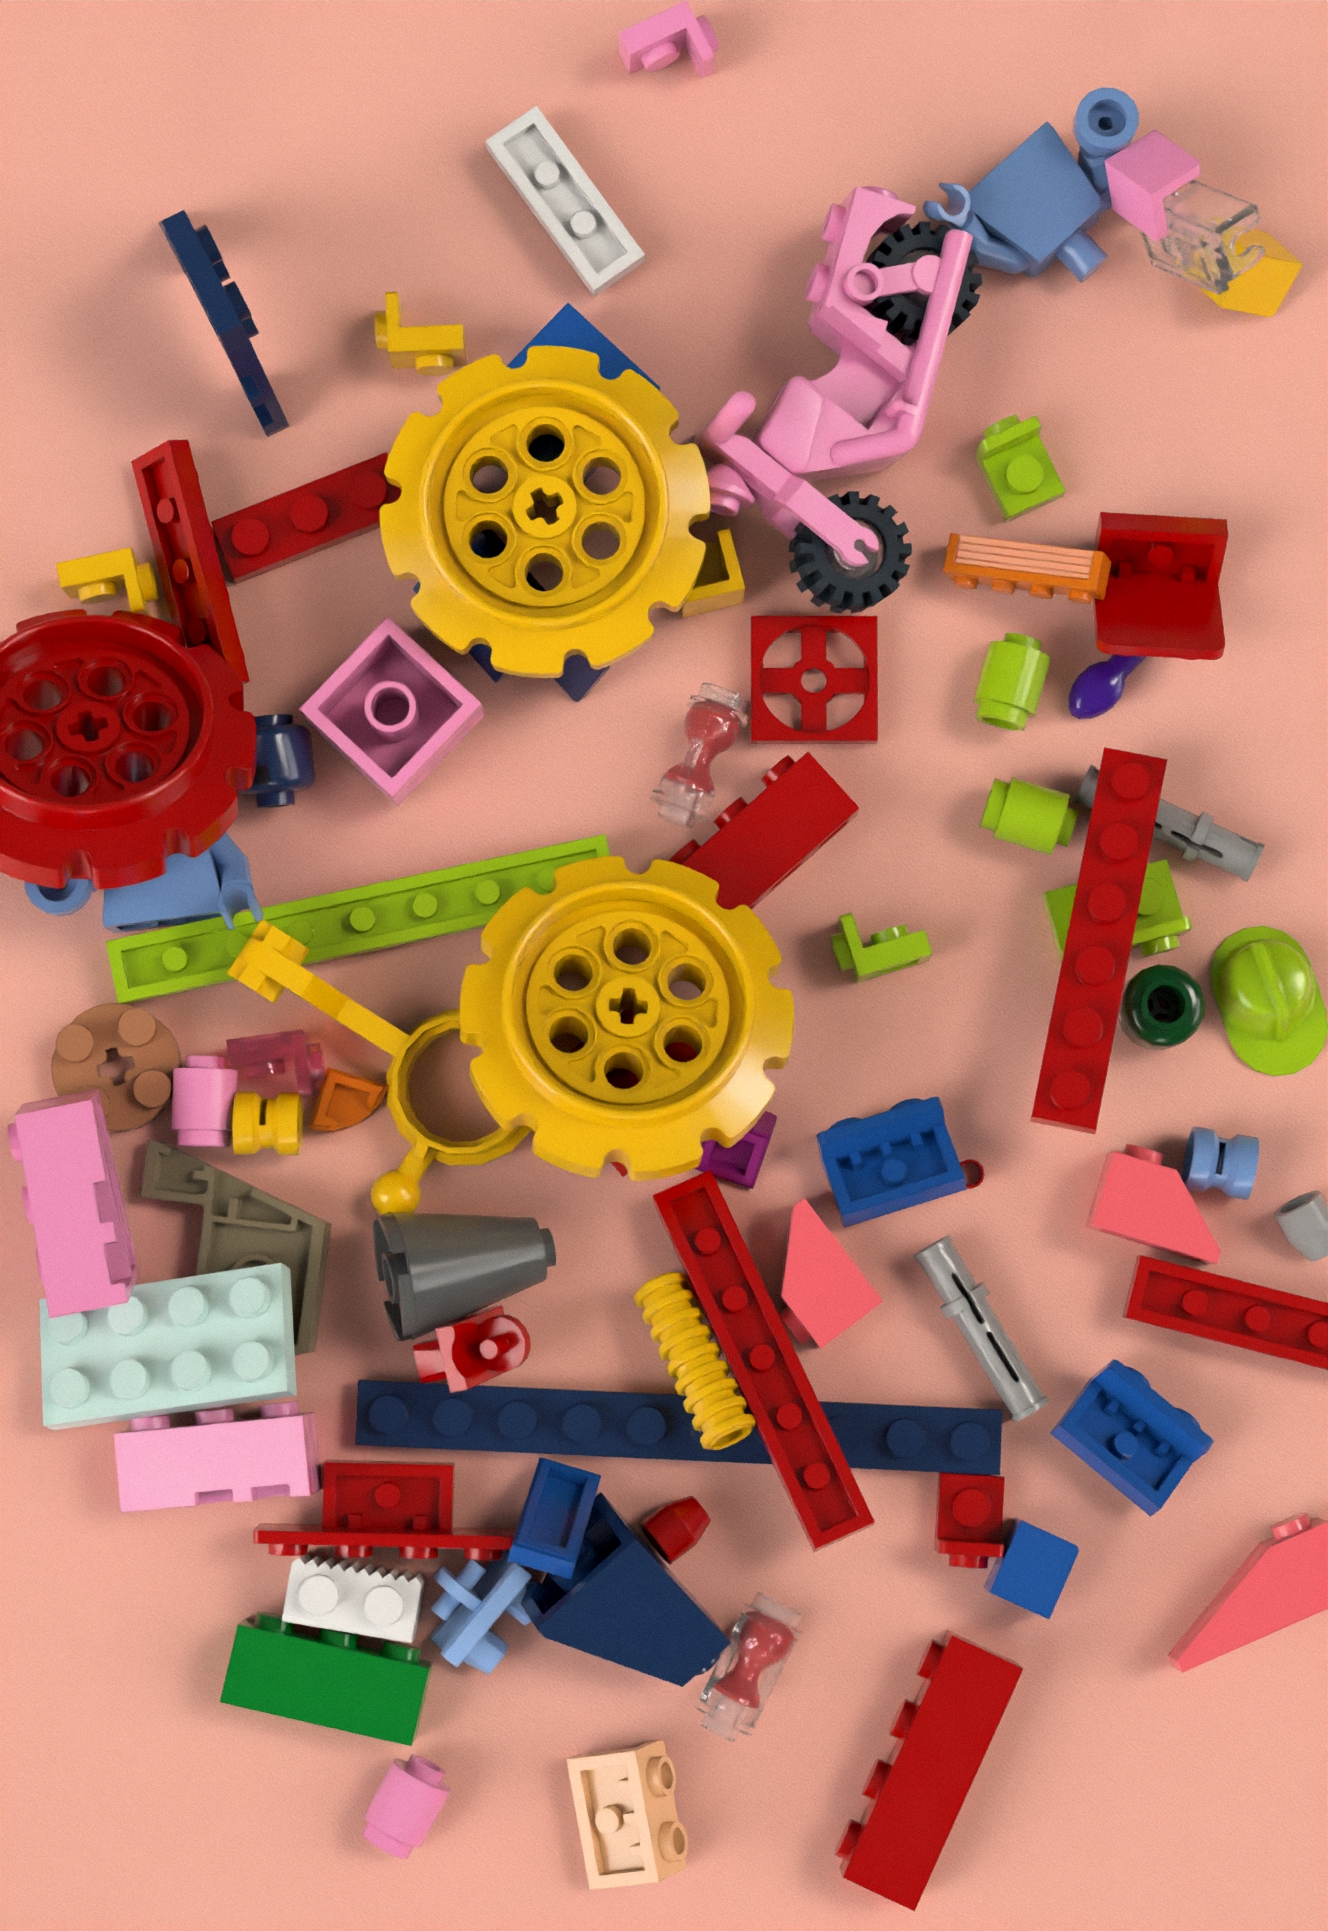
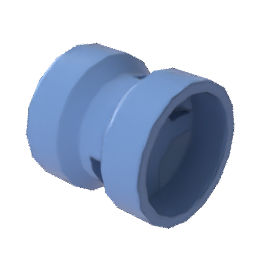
[1182,1126,1259,1200]

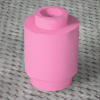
[171,1056,238,1147]
[362,1754,451,1859]

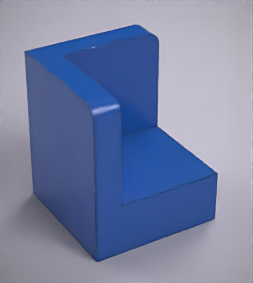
[984,1517,1079,1619]

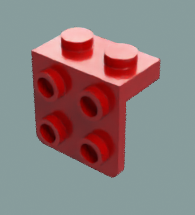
[1092,512,1229,660]

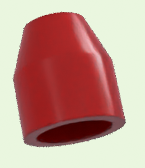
[639,1496,711,1565]

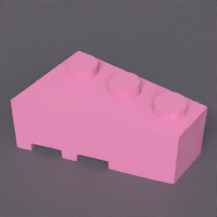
[8,1089,140,1318]

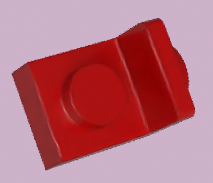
[934,1472,1005,1569]

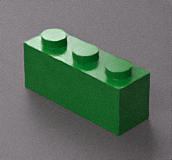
[220,1611,433,1746]

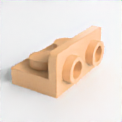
[566,1739,688,1890]

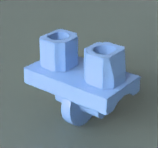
[429,1549,533,1674]

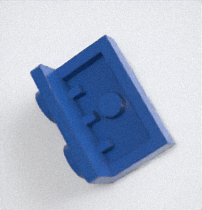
[817,1097,967,1228]
[1050,1359,1214,1516]

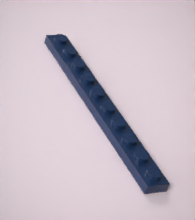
[355,1380,1003,1475]

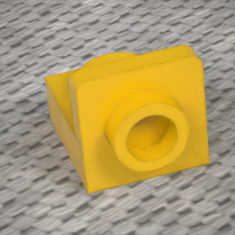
[56,547,158,616]

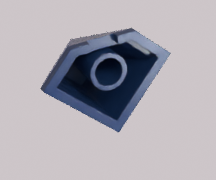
[520,1492,731,1687]

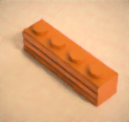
[943,533,1111,604]

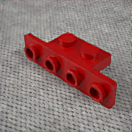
[253,1460,517,1560]

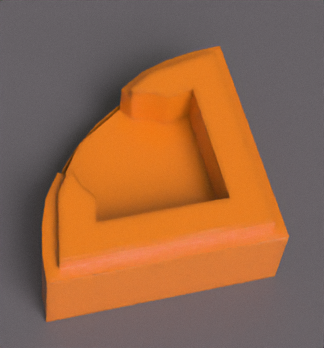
[309,1067,389,1132]

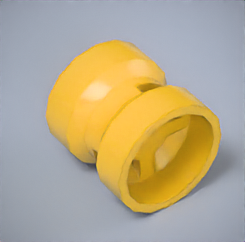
[232,1091,303,1156]

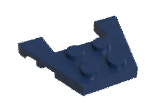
[159,210,289,437]

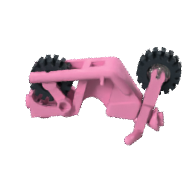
[694,186,982,614]

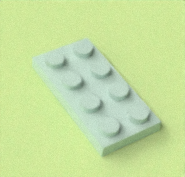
[39,1263,297,1430]

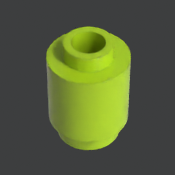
[974,633,1051,731]
[980,777,1078,855]

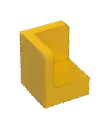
[1186,221,1303,317]
[680,529,745,618]

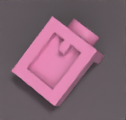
[619,0,719,79]

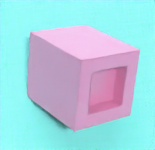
[1105,130,1201,242]

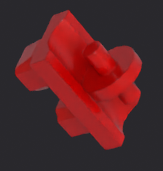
[413,1305,531,1393]

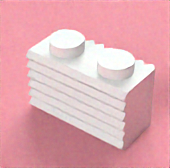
[282,1554,426,1643]

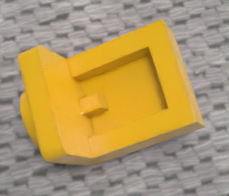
[375,291,467,376]

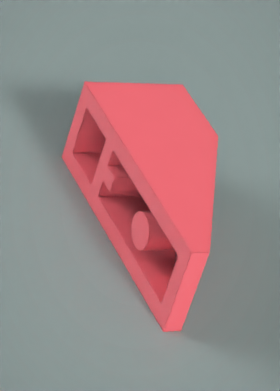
[1168,1512,1328,1673]

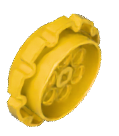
[379,345,711,678]
[459,856,794,1181]

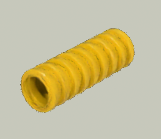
[634,1272,756,1450]

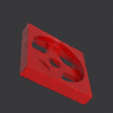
[751,616,878,744]

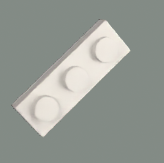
[485,106,645,297]

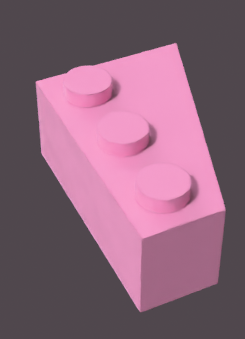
[114,1401,322,1512]

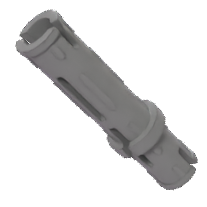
[1073,765,1265,882]
[914,1235,1049,1422]

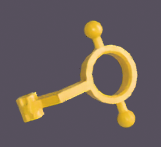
[227,919,558,1215]

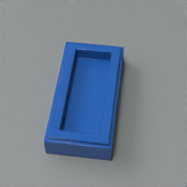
[508,1457,601,1579]

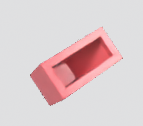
[1085,1144,1221,1264]
[778,1198,883,1349]

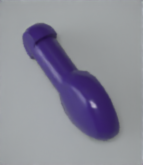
[1068,655,1147,719]

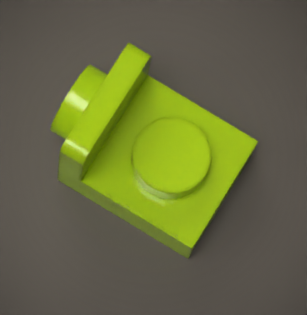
[975,415,1066,522]
[830,912,933,983]

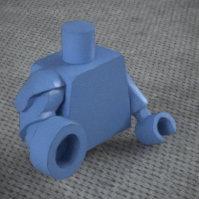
[923,88,1139,283]
[24,832,263,934]

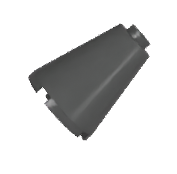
[373,1212,556,1341]

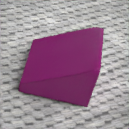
[694,1111,777,1189]

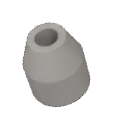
[1274,1190,1328,1261]

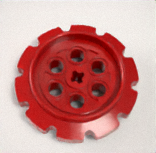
[0,609,257,890]

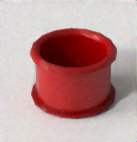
[960,1159,985,1189]

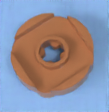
[51,1003,182,1132]

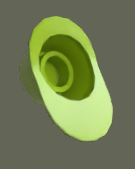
[1210,926,1328,1076]

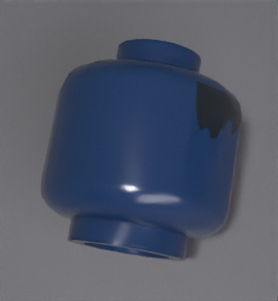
[237,714,315,808]

